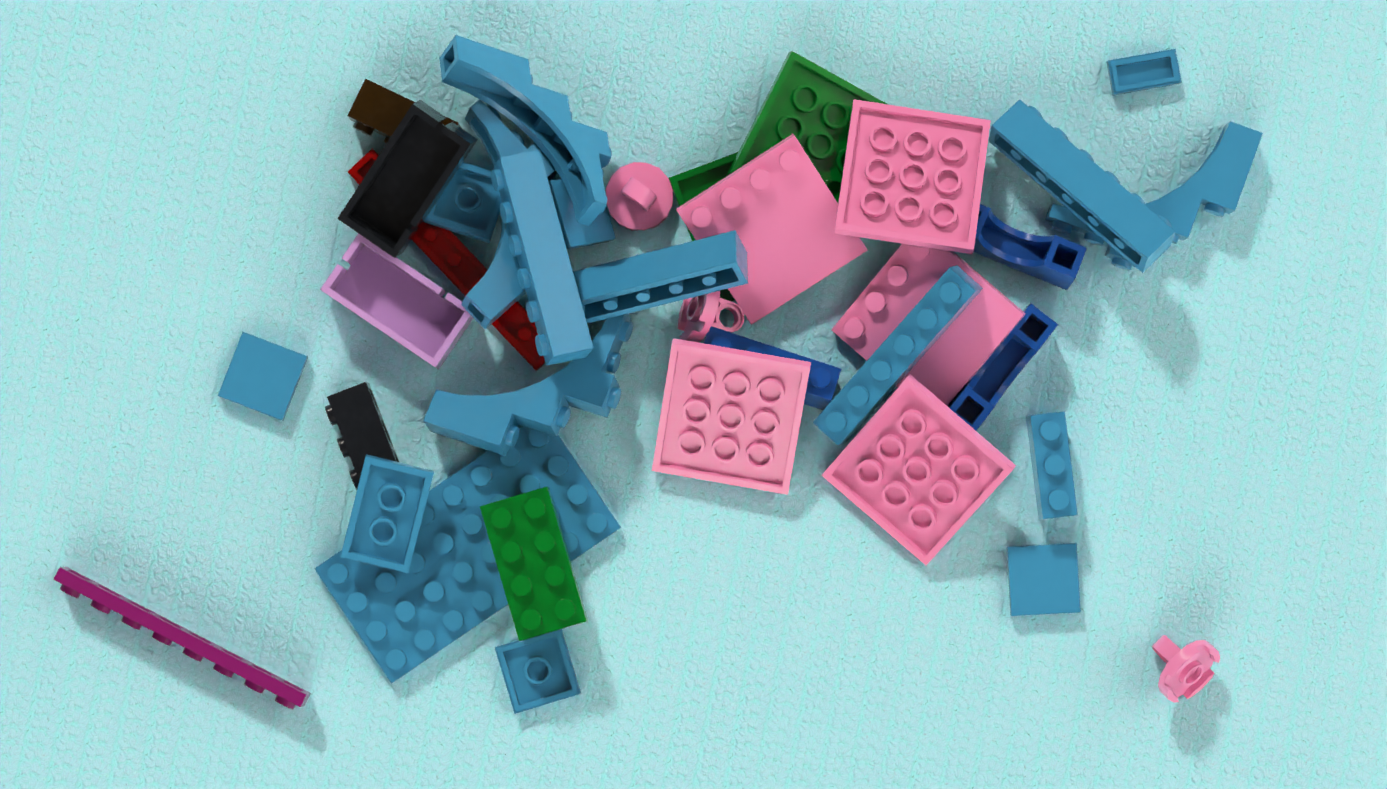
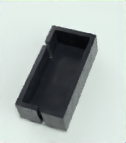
[337,100,478,258]

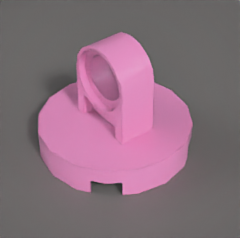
[606,162,673,231]
[678,291,744,343]
[1151,635,1220,703]

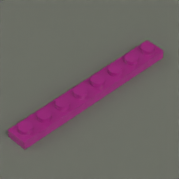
[53,567,311,709]

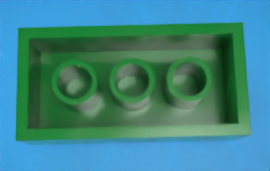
[480,487,588,641]

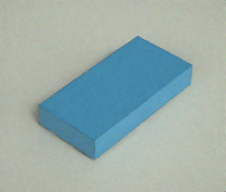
[1106,49,1181,96]

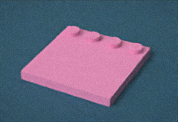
[834,99,991,254]
[676,134,868,325]
[831,244,1026,406]
[652,338,811,495]
[822,374,1016,565]

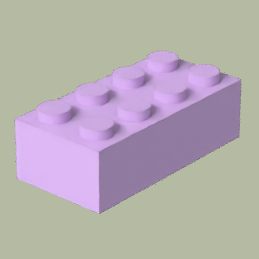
[320,233,473,370]

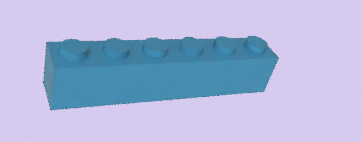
[989,99,1175,273]
[491,150,594,366]
[573,230,748,324]
[813,265,983,446]

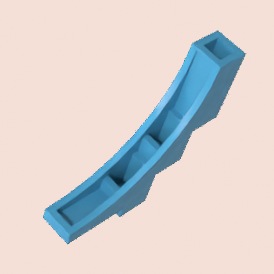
[439,35,612,226]
[461,99,557,329]
[1045,121,1263,270]
[423,314,633,456]

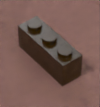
[347,79,461,144]

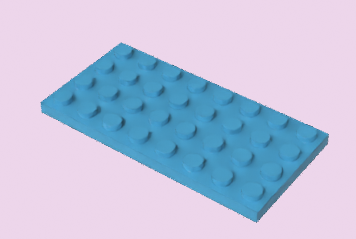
[314,427,621,683]

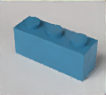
[1026,411,1078,519]

